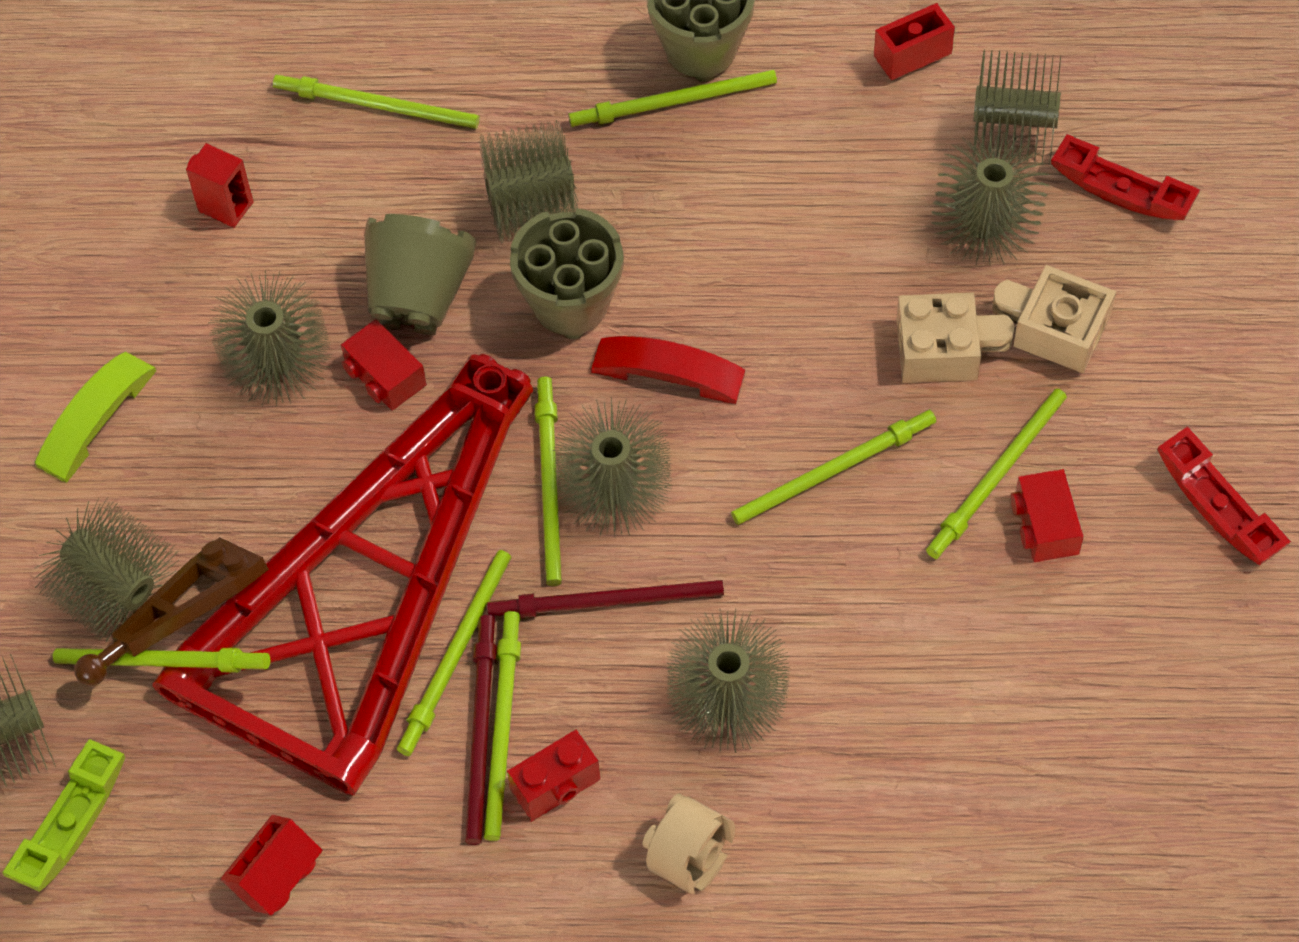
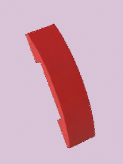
[1051,134,1200,220]
[591,336,745,404]
[1157,426,1291,565]

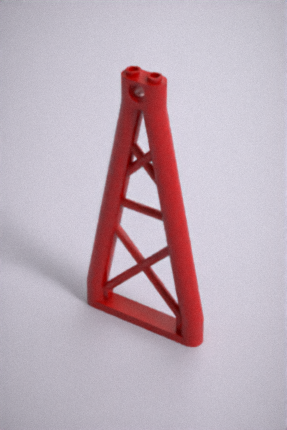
[152,354,533,796]

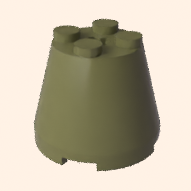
[647,0,755,82]
[510,208,624,339]
[364,214,477,335]

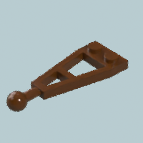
[74,537,269,686]

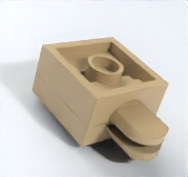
[992,265,1116,373]
[896,292,1015,383]

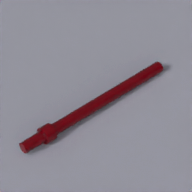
[487,580,724,618]
[465,615,497,845]

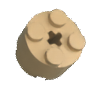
[642,794,735,894]

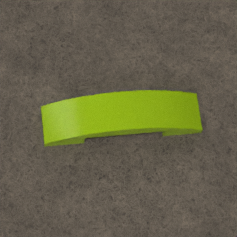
[35,352,156,483]
[2,739,125,892]

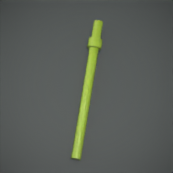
[568,70,777,127]
[273,74,480,129]
[534,377,562,586]
[926,388,1067,559]
[731,409,937,525]
[397,550,512,756]
[484,611,521,841]
[53,648,270,673]

